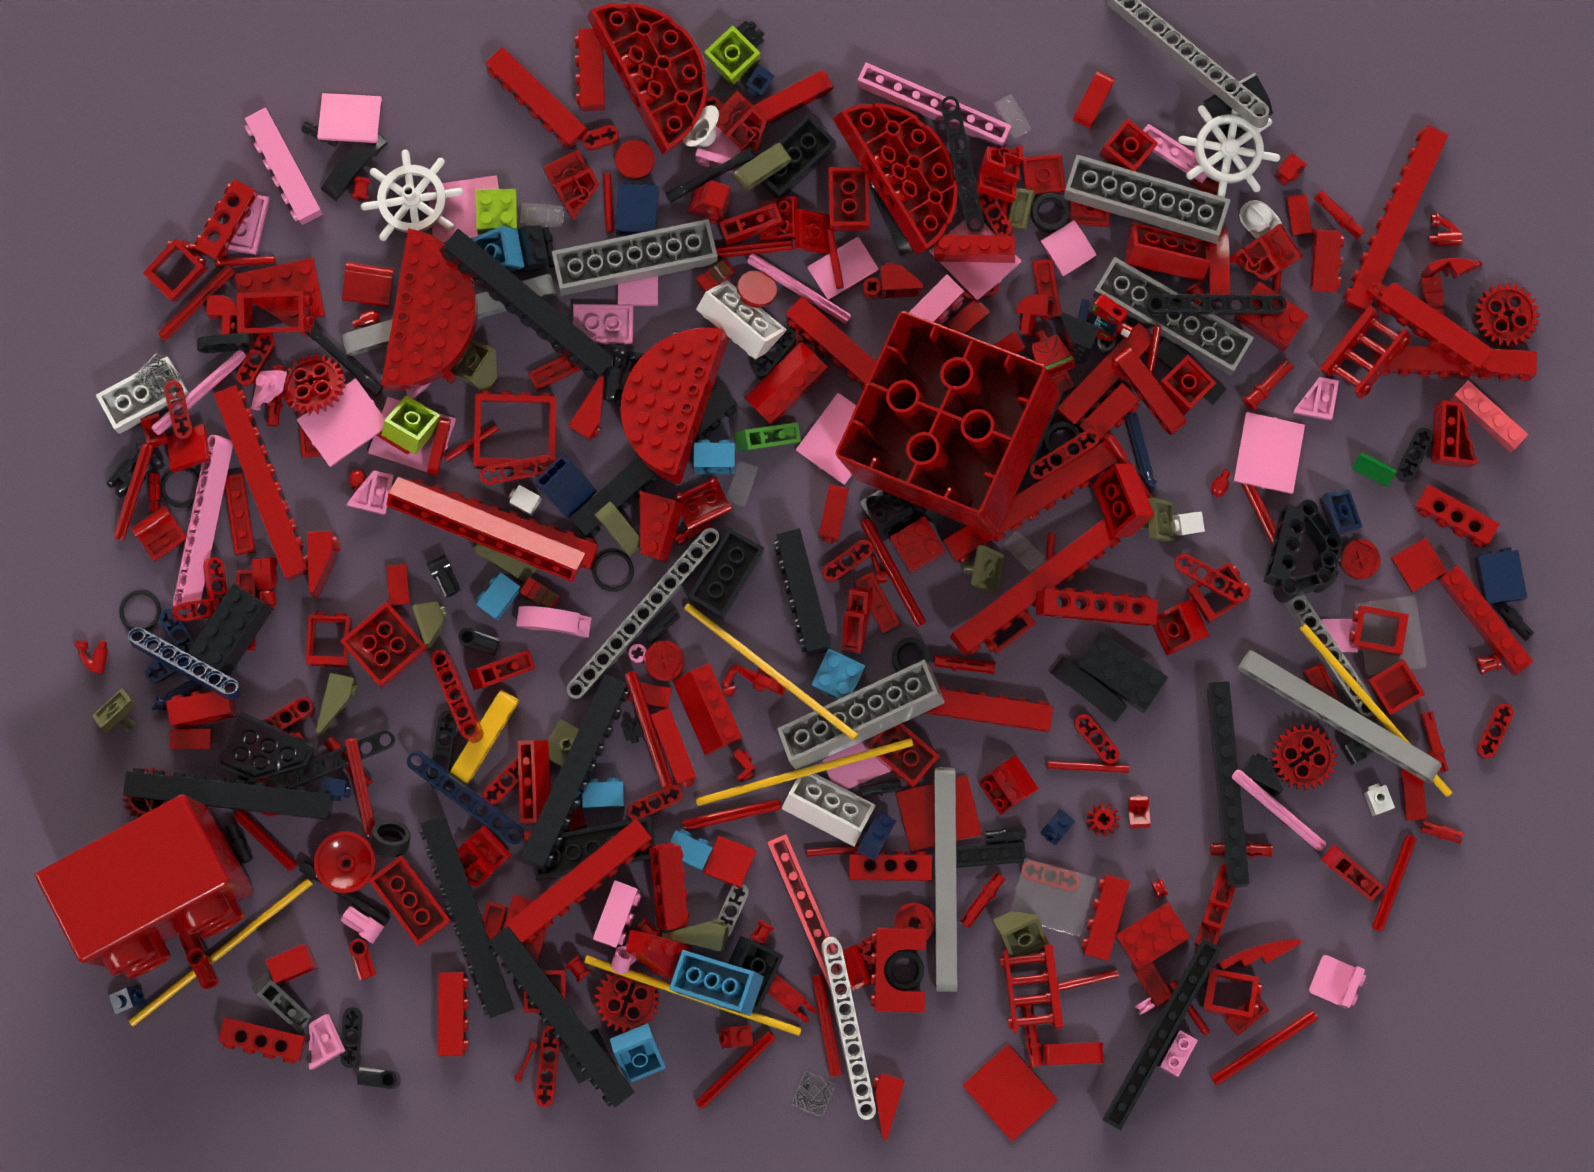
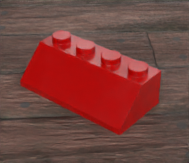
[1126,221,1211,281]
[744,342,829,426]
[673,663,743,756]

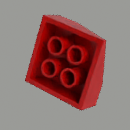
[340,601,428,690]

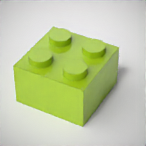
[704,25,761,86]
[476,189,518,235]
[382,395,440,455]

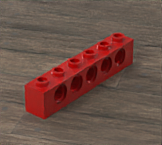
[1036,586,1158,626]

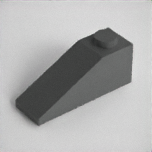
[251,972,313,1033]

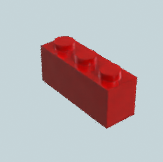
[1079,383,1141,443]

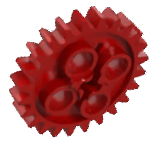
[1474,282,1540,348]
[282,354,346,415]
[1271,724,1338,791]
[594,966,661,1034]

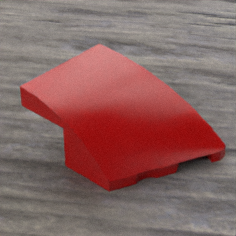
[716,90,767,157]
[977,146,1023,203]
[542,149,599,220]
[1229,224,1303,281]
[1421,258,1483,279]
[457,825,512,887]

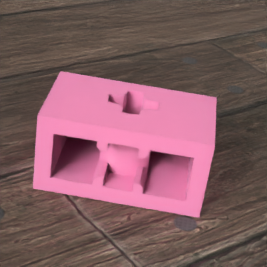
[1158,1030,1198,1077]

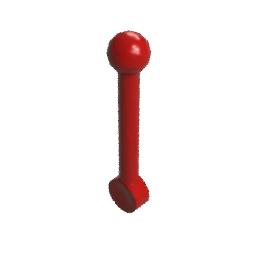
[514,1042,537,1082]

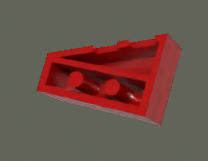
[686,181,731,225]
[1310,228,1344,293]
[1431,400,1478,468]
[626,930,691,983]

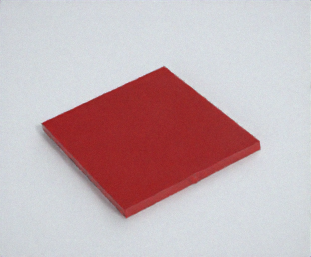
[896,775,982,852]
[962,1044,1058,1142]

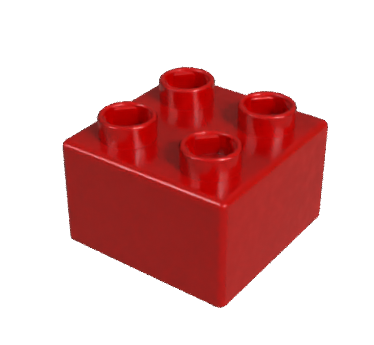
[836,311,1060,535]
[34,794,254,979]

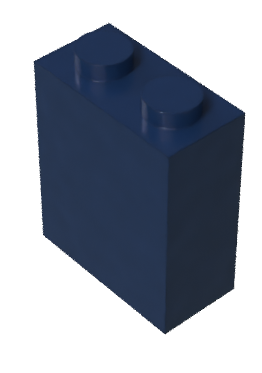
[615,182,659,236]
[533,454,597,519]
[1474,547,1527,605]

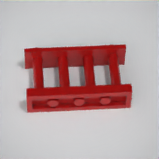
[1320,306,1411,400]
[999,944,1064,1035]

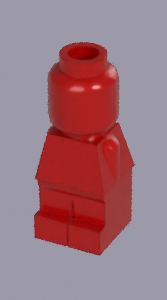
[1418,275,1446,317]
[252,558,278,611]

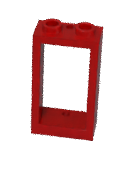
[236,291,314,334]
[651,707,697,789]

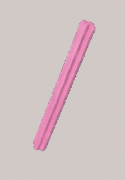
[747,253,851,324]
[151,350,246,435]
[1232,770,1326,851]

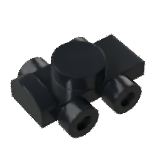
[737,21,765,48]
[623,720,646,744]

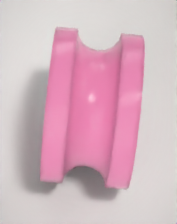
[628,644,646,663]
[1134,997,1155,1015]

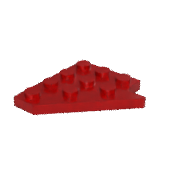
[235,258,326,338]

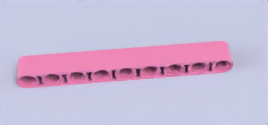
[173,434,233,613]

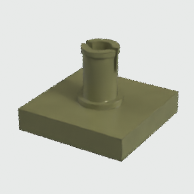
[1140,498,1176,543]
[964,545,1005,594]
[92,688,136,733]
[548,719,579,767]

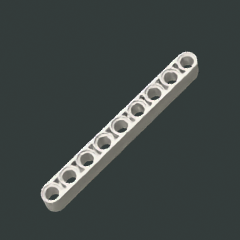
[821,937,876,1120]

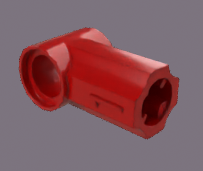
[349,939,376,980]

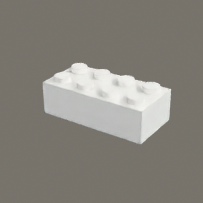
[96,357,189,434]

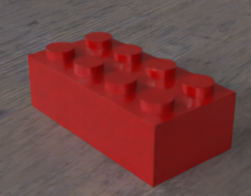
[369,855,453,947]

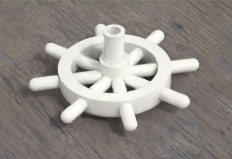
[1178,105,1280,198]
[361,149,463,241]

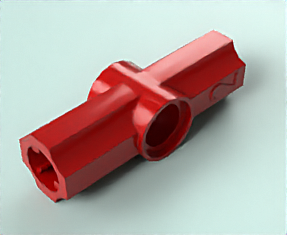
[178,931,219,990]

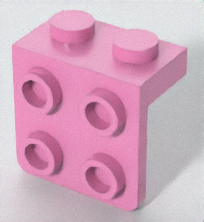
[695,126,741,173]
[1309,955,1366,1008]

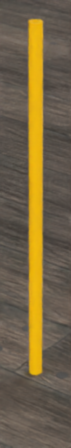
[684,603,858,741]
[1300,624,1452,797]
[696,738,914,806]
[128,878,313,1027]
[584,955,802,1036]

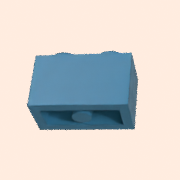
[476,573,521,621]
[582,778,625,809]
[670,829,713,871]

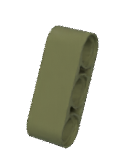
[733,143,792,192]
[594,502,641,557]

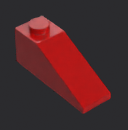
[719,202,783,246]
[568,376,605,442]
[467,650,536,690]
[1321,844,1385,902]
[872,1073,905,1141]

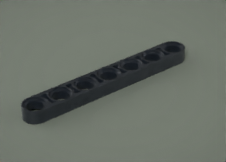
[941,96,984,232]
[1146,294,1287,315]
[263,730,396,790]

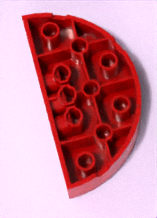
[587,3,707,156]
[833,103,958,255]
[381,228,478,390]
[621,328,729,484]

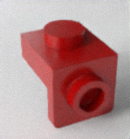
[140,413,169,448]
[733,749,755,782]
[1128,795,1151,829]
[719,1025,753,1049]

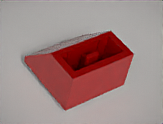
[978,756,1039,816]

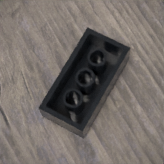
[761,114,836,199]
[688,528,765,620]
[188,583,273,676]
[1077,631,1168,713]

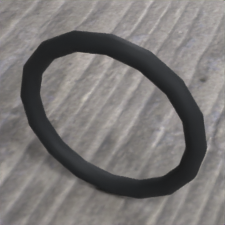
[161,468,199,508]
[593,551,634,592]
[119,590,161,631]

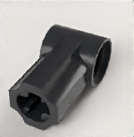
[426,554,461,598]
[458,628,500,656]
[1342,740,1375,765]
[357,1067,401,1089]

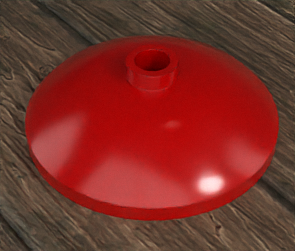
[314,831,376,893]

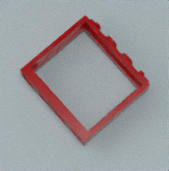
[473,391,556,471]

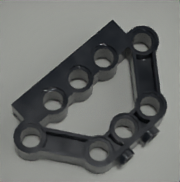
[1263,499,1343,603]

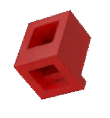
[1274,152,1307,186]

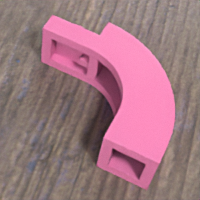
[516,606,591,638]

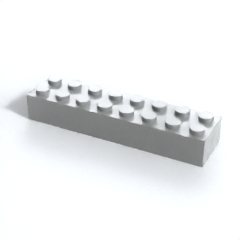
[1064,155,1230,244]
[552,219,717,296]
[1093,257,1254,376]
[777,659,945,770]

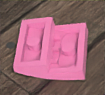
[1040,220,1096,276]

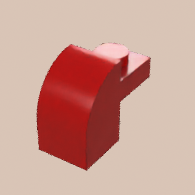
[206,295,237,335]
[1015,295,1054,337]

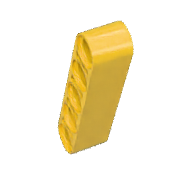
[450,690,519,785]

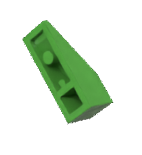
[734,422,801,452]

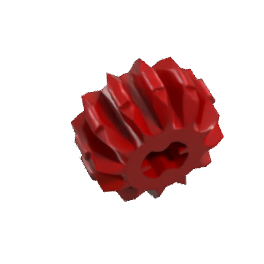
[1086,802,1121,838]

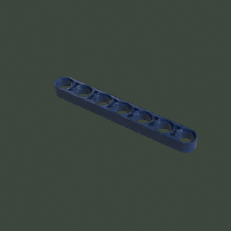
[128,628,241,700]
[407,751,524,845]

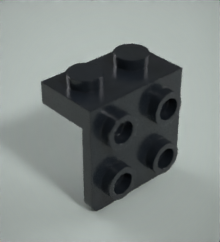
[860,490,917,541]

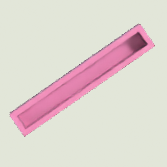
[244,107,323,225]

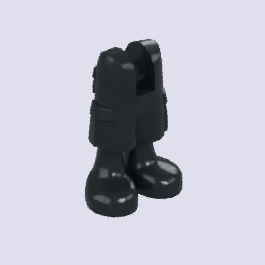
[603,345,644,406]
[106,439,166,498]

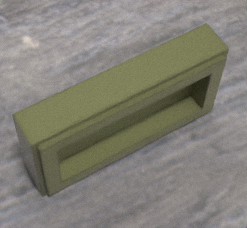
[1008,188,1036,231]

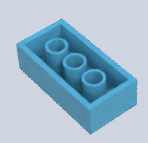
[669,950,764,1016]

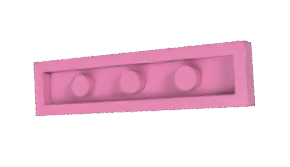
[1143,124,1214,183]

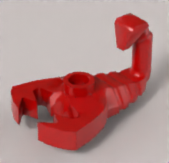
[722,664,786,697]

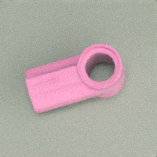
[340,906,384,944]
[611,943,637,974]

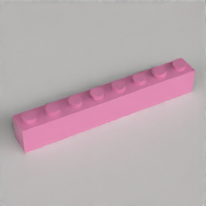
[857,62,1011,148]

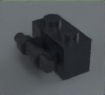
[518,225,554,272]

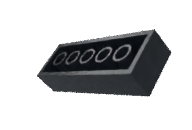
[773,528,831,657]
[528,817,656,881]

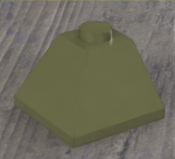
[451,339,497,391]
[412,601,447,650]
[993,911,1049,957]

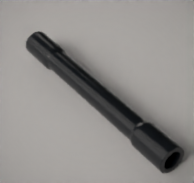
[666,147,756,203]
[304,325,383,396]
[299,860,391,926]

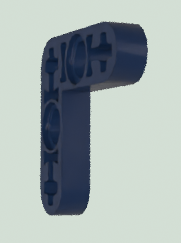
[145,609,198,683]

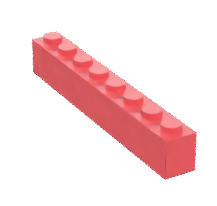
[767,834,852,993]

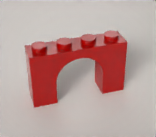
[870,927,926,1013]

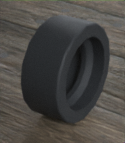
[1031,193,1070,233]
[1043,421,1082,461]
[892,638,930,672]
[370,820,411,857]
[885,950,924,990]

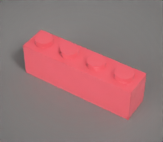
[1450,380,1529,453]

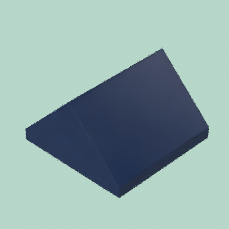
[1320,489,1363,535]

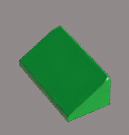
[1352,452,1397,487]

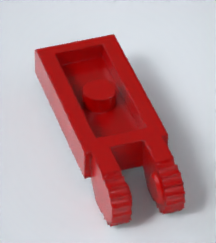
[767,974,818,1024]

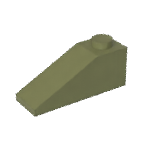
[474,544,537,583]
[316,673,358,735]
[662,918,730,951]

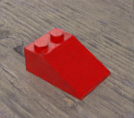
[307,531,341,598]

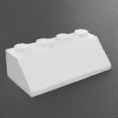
[696,280,787,359]
[782,774,876,846]

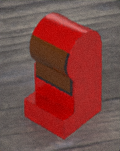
[696,259,736,293]
[520,577,561,609]

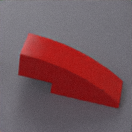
[841,587,873,654]

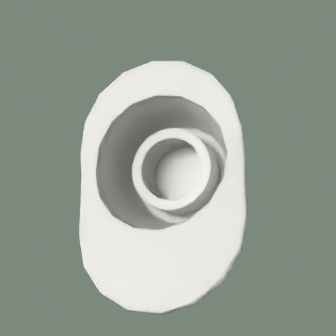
[683,105,719,149]
[1239,200,1282,239]

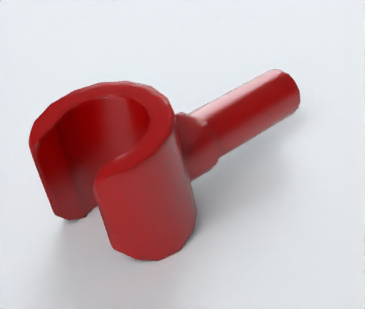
[871,555,887,583]

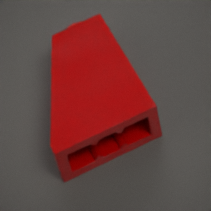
[818,484,849,544]

